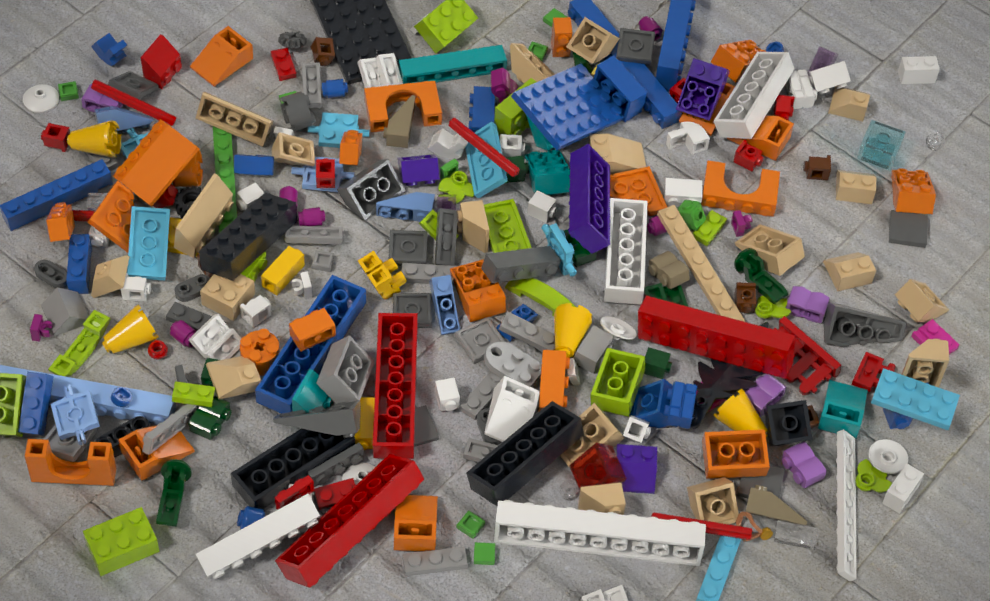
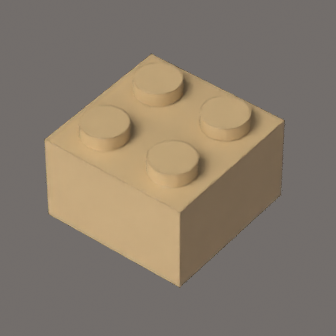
[200,274,255,321]

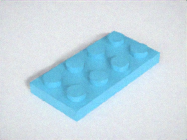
[465,122,508,198]
[127,206,170,281]
[871,368,960,430]

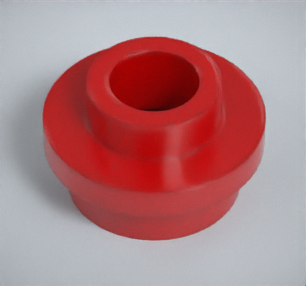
[148,340,168,359]

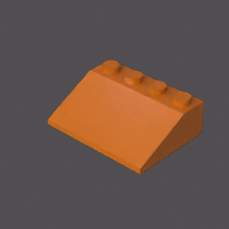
[113,119,200,207]

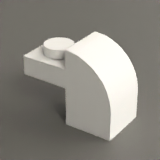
[666,122,710,155]
[428,128,468,160]

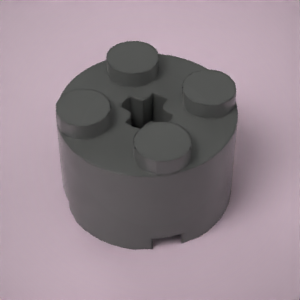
[280,91,316,132]

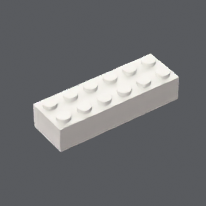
[714,52,794,139]
[604,198,647,305]

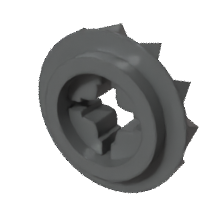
[278,31,307,49]

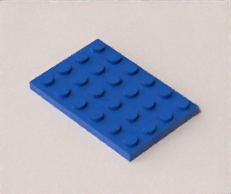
[511,64,624,151]

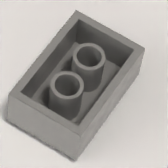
[316,335,375,403]

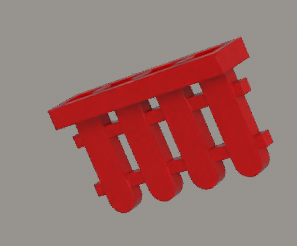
[773,316,841,395]

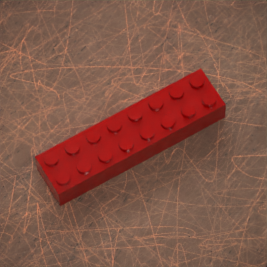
[638,296,795,379]
[373,313,418,459]
[275,454,424,588]

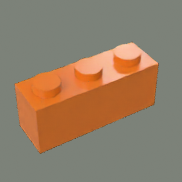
[46,202,75,242]
[539,350,570,412]

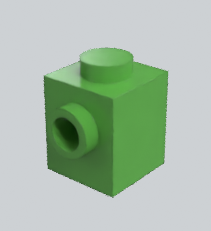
[677,200,706,231]

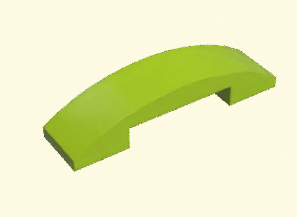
[505,278,576,316]
[48,310,111,377]

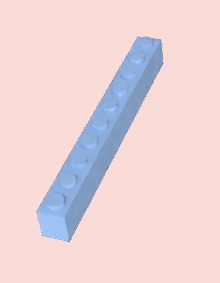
[0,365,177,425]

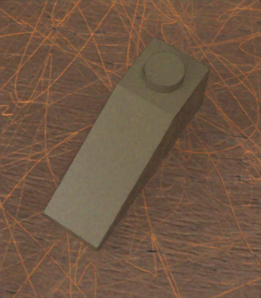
[383,95,415,148]
[745,485,807,526]

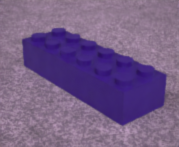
[568,144,610,254]

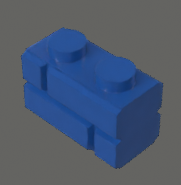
[663,381,697,429]

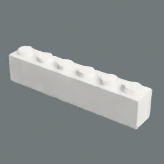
[196,494,321,579]

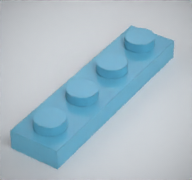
[696,536,741,601]

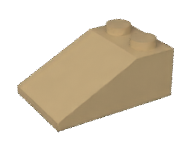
[588,133,646,175]
[735,224,805,276]
[560,403,625,472]

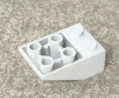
[484,376,540,442]

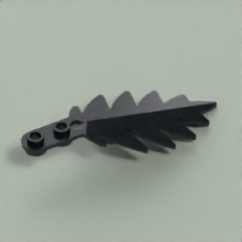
[689,322,769,429]

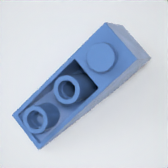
[94,106,154,132]
[376,192,435,222]
[429,275,460,335]

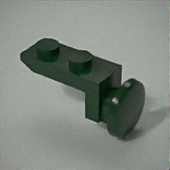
[734,248,789,304]
[156,459,192,527]

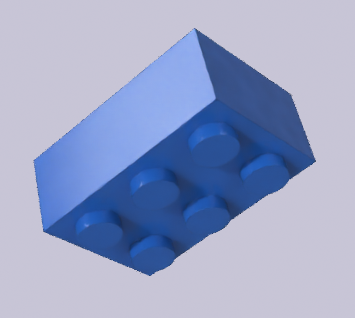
[594,55,648,122]

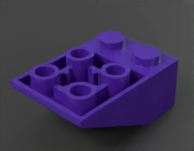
[676,58,730,121]

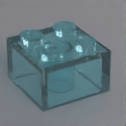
[857,120,906,171]

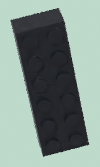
[199,193,298,281]
[466,401,584,506]
[231,429,355,509]

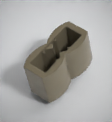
[648,251,690,289]

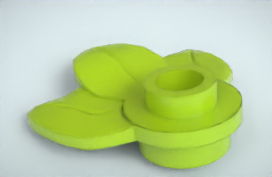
[438,171,474,204]
[755,295,791,318]
[855,459,892,492]

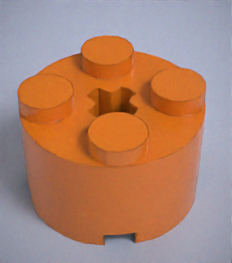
[173,150,203,187]
[240,329,280,376]

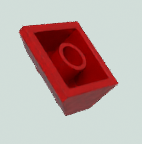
[140,34,182,89]

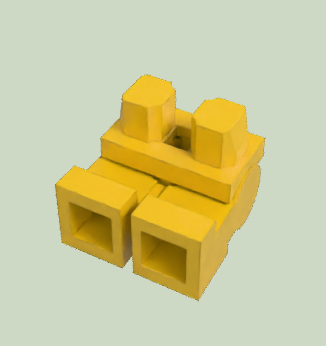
[358,251,407,299]

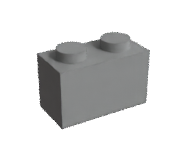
[574,325,614,373]

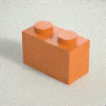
[551,17,572,57]
[339,130,363,165]
[289,308,336,352]

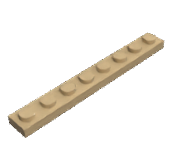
[657,205,745,322]

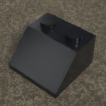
[763,400,813,446]

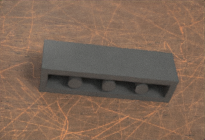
[481,246,561,283]

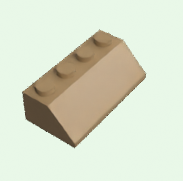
[196,92,274,147]
[174,173,234,258]
[901,339,949,387]

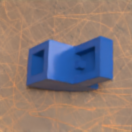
[91,33,127,66]

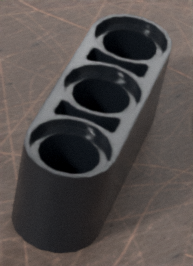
[95,416,149,458]

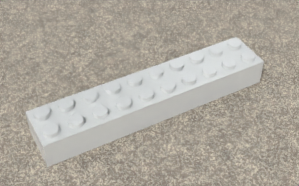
[494,500,706,566]

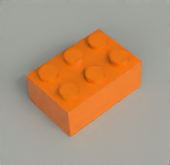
[702,429,770,479]

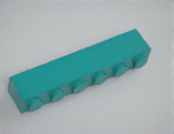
[399,45,507,84]

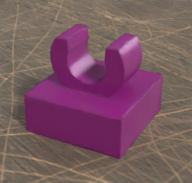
[731,210,753,237]
[30,314,53,342]

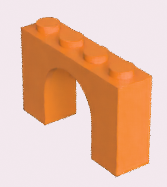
[364,81,442,132]
[701,160,780,217]
[24,439,117,486]

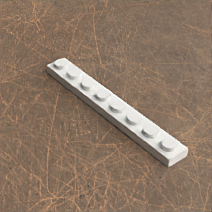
[836,429,857,581]

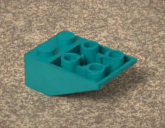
[524,149,570,195]
[818,380,868,439]

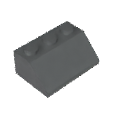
[337,159,406,220]

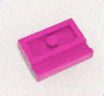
[911,319,959,354]

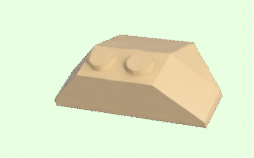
[510,43,555,83]

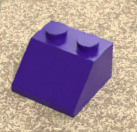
[397,154,440,186]
[614,444,657,494]

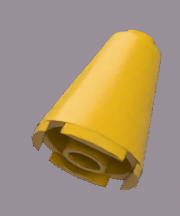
[67,120,121,158]
[554,303,592,357]
[102,304,159,354]
[713,389,768,438]

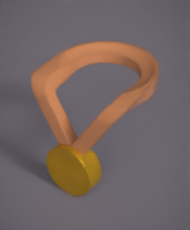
[736,511,773,542]

